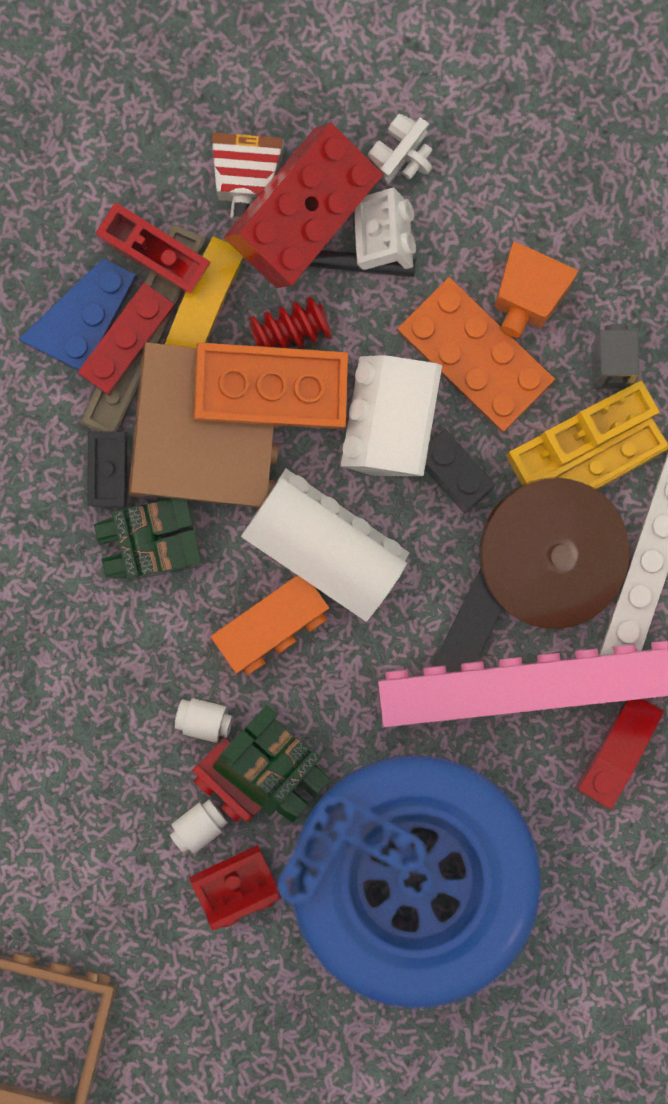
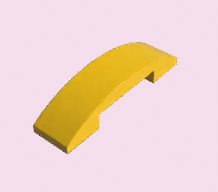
[165,236,244,348]

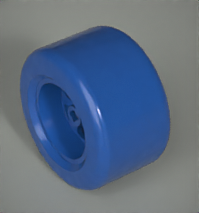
[290,755,541,1009]

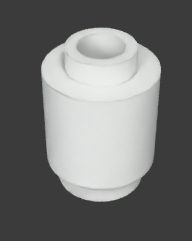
[175,698,233,743]
[170,799,228,854]

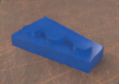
[19,258,137,371]

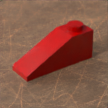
[95,202,211,294]
[574,699,664,809]

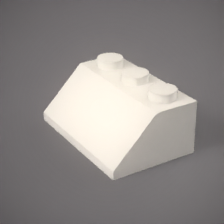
[341,355,442,476]

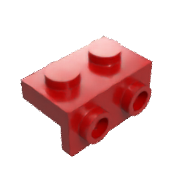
[189,845,281,930]

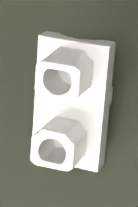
[367,113,433,185]

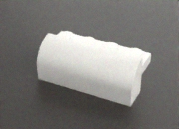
[241,469,409,622]

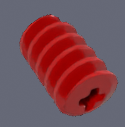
[249,296,332,349]

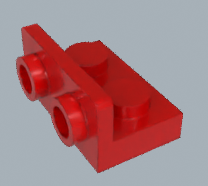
[192,737,262,823]

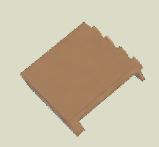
[128,342,280,510]

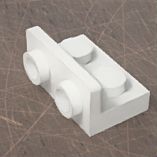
[354,187,416,270]

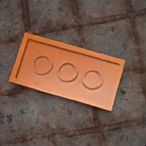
[397,277,555,434]
[193,342,348,429]

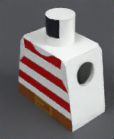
[212,132,284,222]

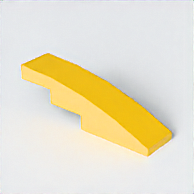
[505,380,660,485]

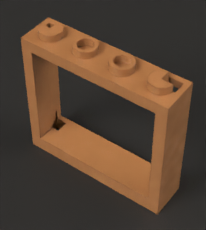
[0,952,118,1104]

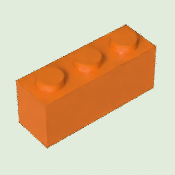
[210,575,330,676]

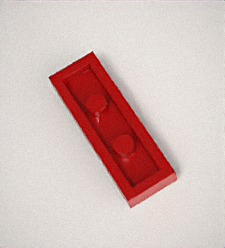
[78,283,175,396]

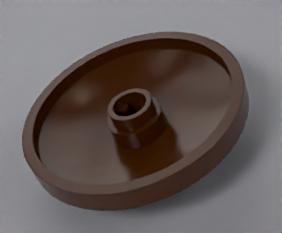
[479,477,630,629]

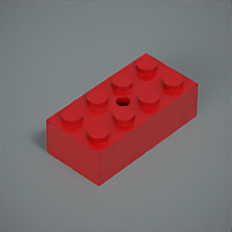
[223,122,383,288]

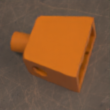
[494,241,579,338]

